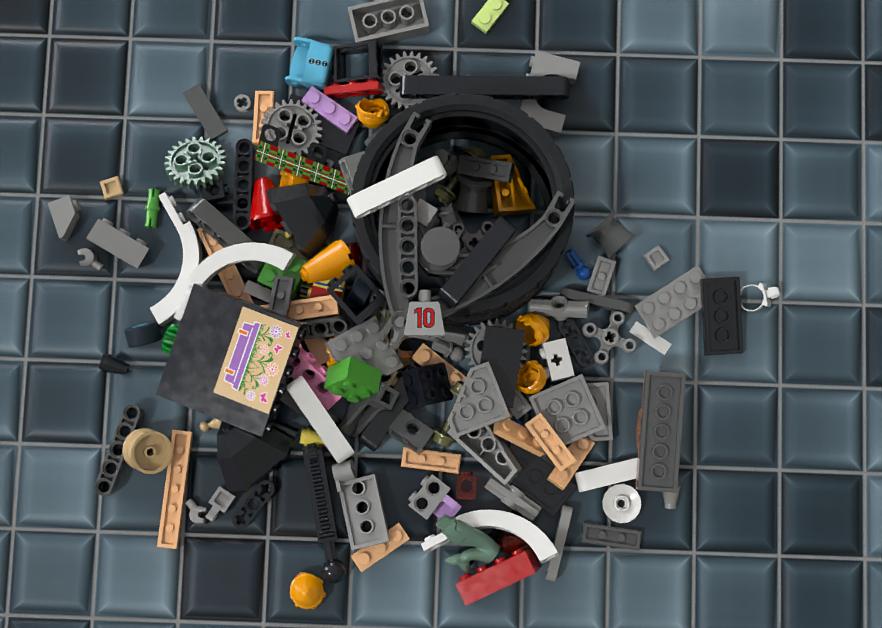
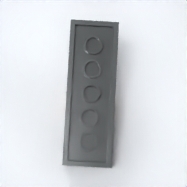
[635,371,686,493]

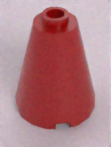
[249,177,283,232]

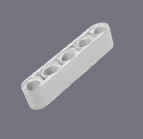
[347,156,447,219]
[287,375,355,464]
[574,457,638,492]

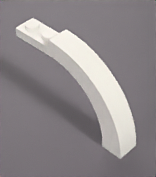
[150,192,202,327]
[174,242,296,321]
[421,510,560,564]

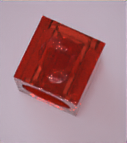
[456,472,477,500]

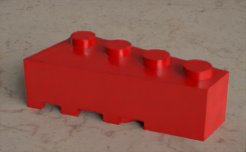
[455,546,542,606]

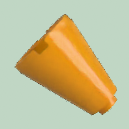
[299,240,355,284]

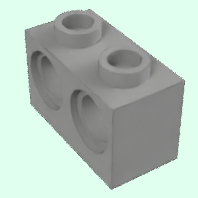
[408,474,451,520]

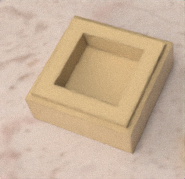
[100,176,125,201]

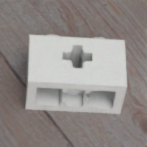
[539,338,575,382]

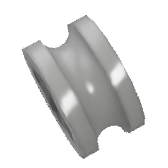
[234,94,252,112]

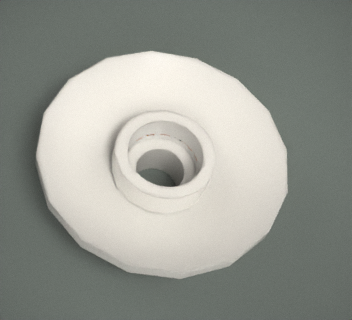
[602,484,641,523]

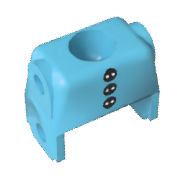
[285,37,334,90]

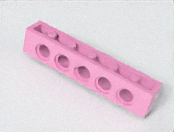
[291,343,342,410]

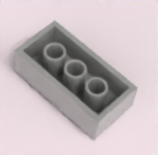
[347,0,430,44]

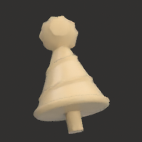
[199,418,222,432]

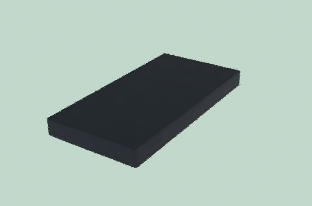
[280,93,361,155]
[700,276,744,356]
[480,325,525,408]
[508,443,577,517]

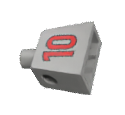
[404,290,445,338]

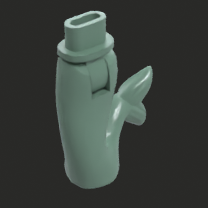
[436,514,499,573]

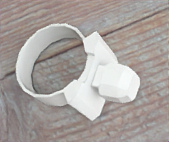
[740,283,781,311]

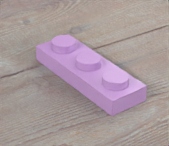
[301,86,358,134]

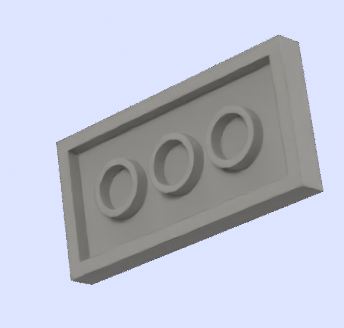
[634,265,706,339]

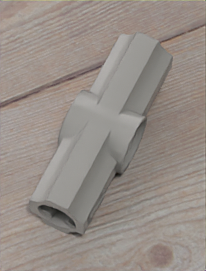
[530,296,590,321]
[484,475,542,521]

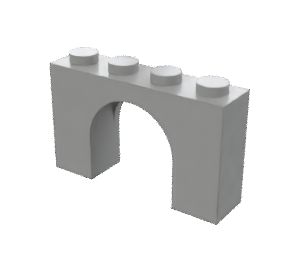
[519,50,580,138]

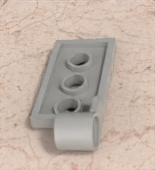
[332,460,390,551]

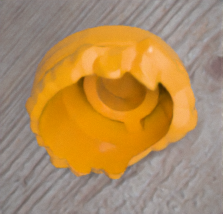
[355,98,390,129]
[515,313,550,346]
[516,360,547,394]
[290,572,326,610]

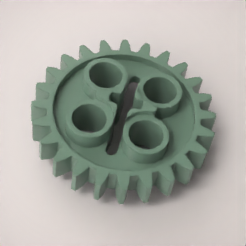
[164,137,227,190]

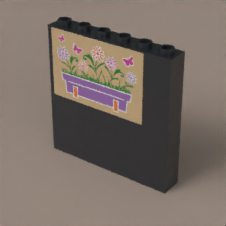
[156,283,307,437]

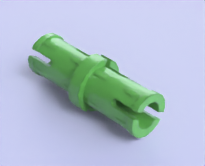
[144,189,161,229]

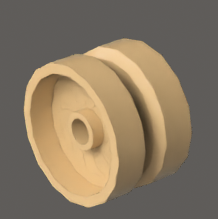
[122,428,173,474]

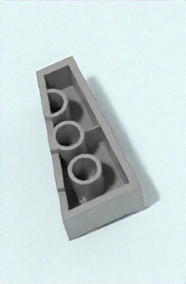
[447,424,522,485]

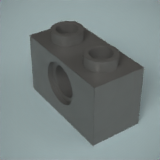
[387,410,435,455]

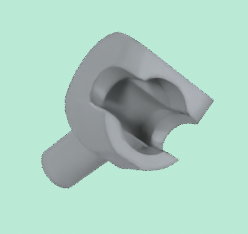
[77,248,104,271]
[185,499,208,525]

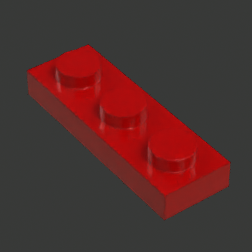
[324,79,384,99]

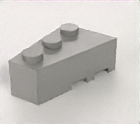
[86,218,149,268]

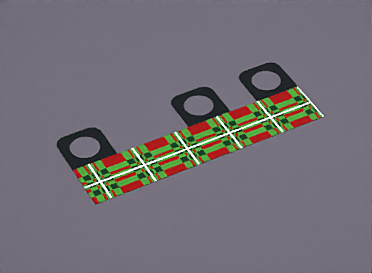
[254,124,349,195]

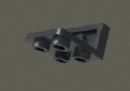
[401,363,453,410]

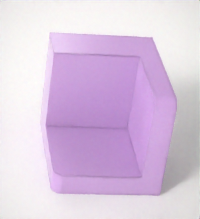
[433,494,462,519]

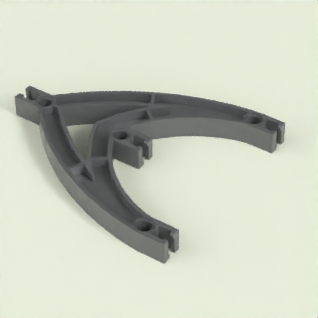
[378,112,576,350]

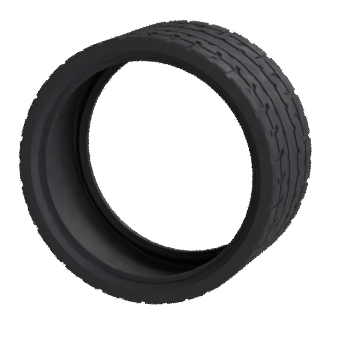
[351,93,575,326]

